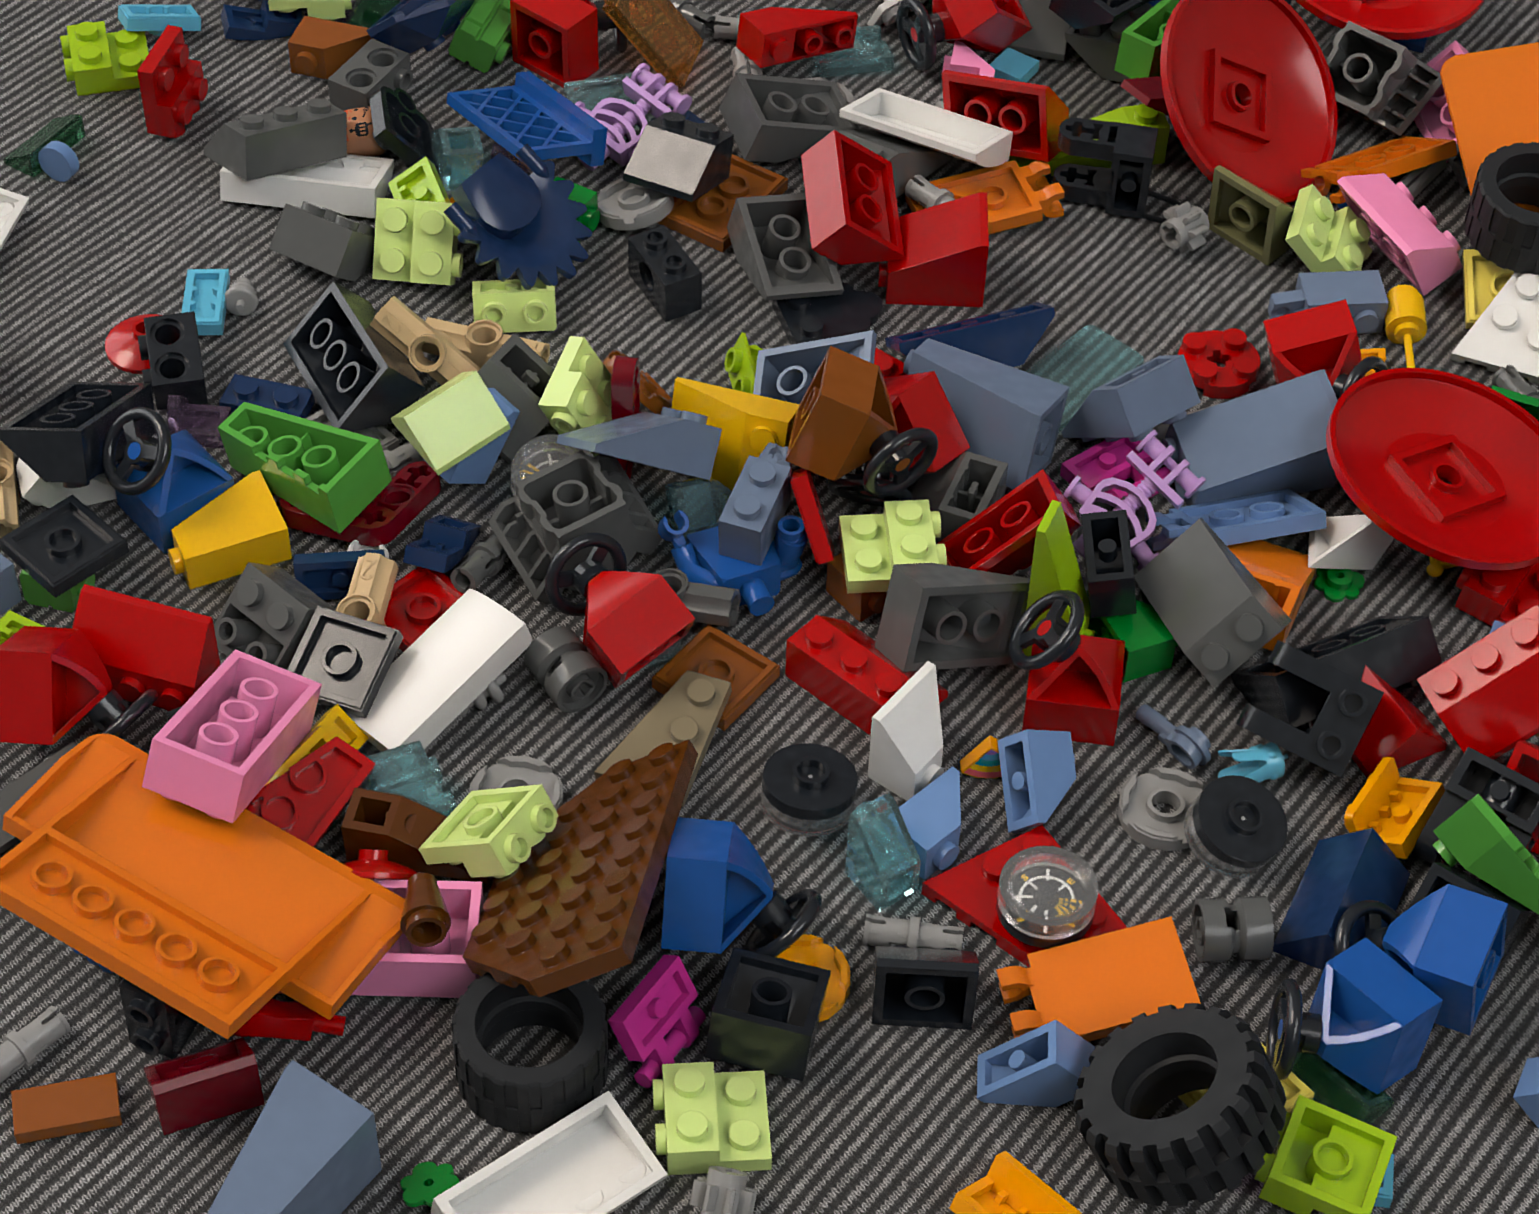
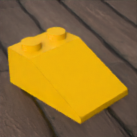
[671,377,800,491]

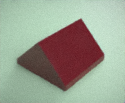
[143,1037,265,1135]

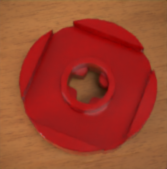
[1178,328,1261,399]

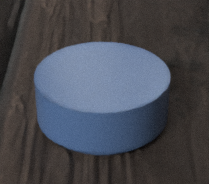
[38,141,79,182]

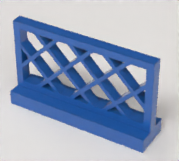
[447,71,608,167]

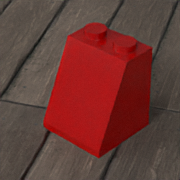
[878,192,989,307]

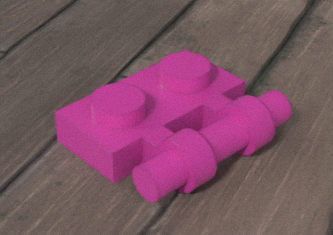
[1060,438,1171,499]
[608,955,706,1088]

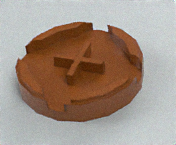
[603,350,672,415]

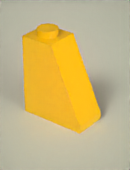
[168,470,292,590]

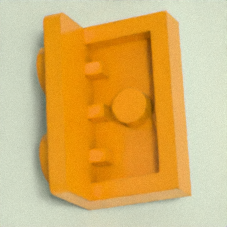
[1344,757,1445,859]
[949,1151,1082,1214]

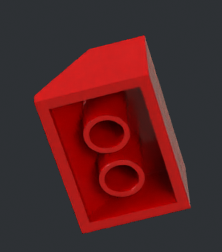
[942,70,1069,162]
[801,130,904,265]
[937,469,1082,575]
[72,584,221,711]
[1417,605,1539,760]
[785,615,948,736]

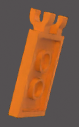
[1301,136,1457,204]
[905,160,1065,234]
[996,916,1201,1042]

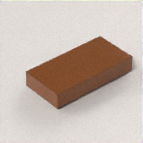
[11,1073,122,1144]

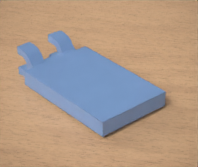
[1145,489,1327,551]

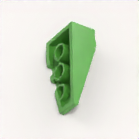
[1433,794,1539,915]

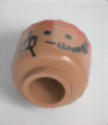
[344,106,386,157]

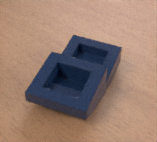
[220,0,303,40]
[403,514,481,573]

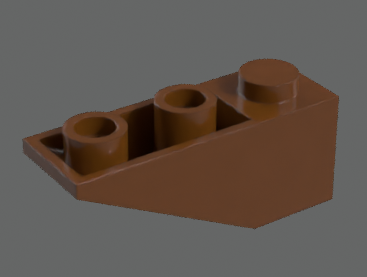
[341,787,489,884]

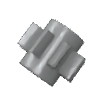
[1160,201,1210,254]
[689,1166,758,1214]

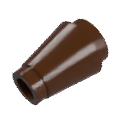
[400,873,451,947]

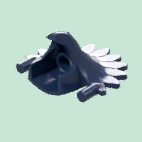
[443,144,592,290]

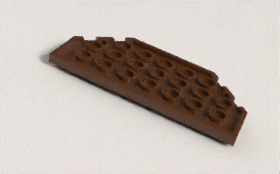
[463,739,698,997]

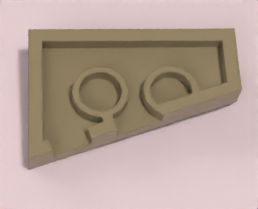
[594,670,732,807]

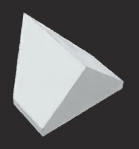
[1308,514,1394,570]

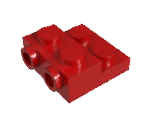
[137,25,208,138]
[1455,563,1539,626]

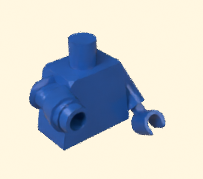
[657,510,808,616]

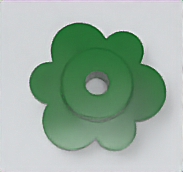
[1314,568,1365,602]
[400,1161,459,1207]

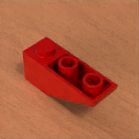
[736,7,858,68]

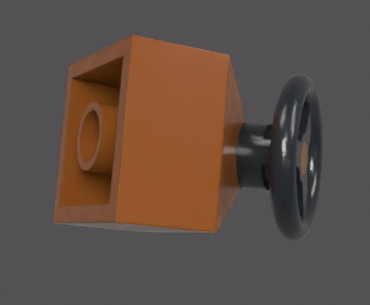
[785,346,938,497]

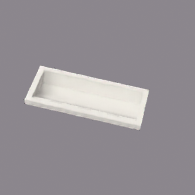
[839,88,1013,167]
[220,154,394,218]
[346,589,533,770]
[430,1091,668,1214]

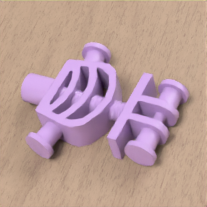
[575,63,692,171]
[1063,430,1206,571]

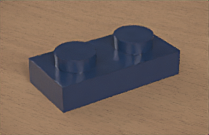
[219,374,315,419]
[293,549,385,600]

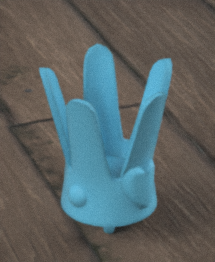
[1217,742,1288,783]

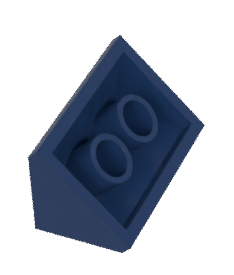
[1273,828,1410,970]

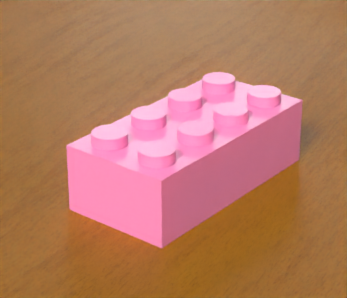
[142,649,322,824]
[277,879,484,998]

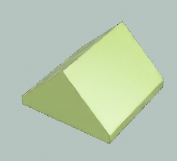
[391,371,511,476]

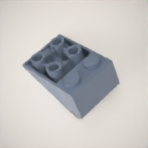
[1062,355,1201,442]

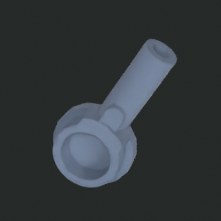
[1136,704,1211,769]

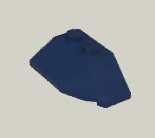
[366,0,475,54]
[885,302,1055,367]

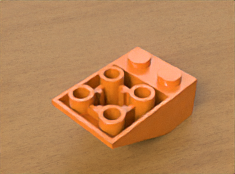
[1227,540,1317,651]

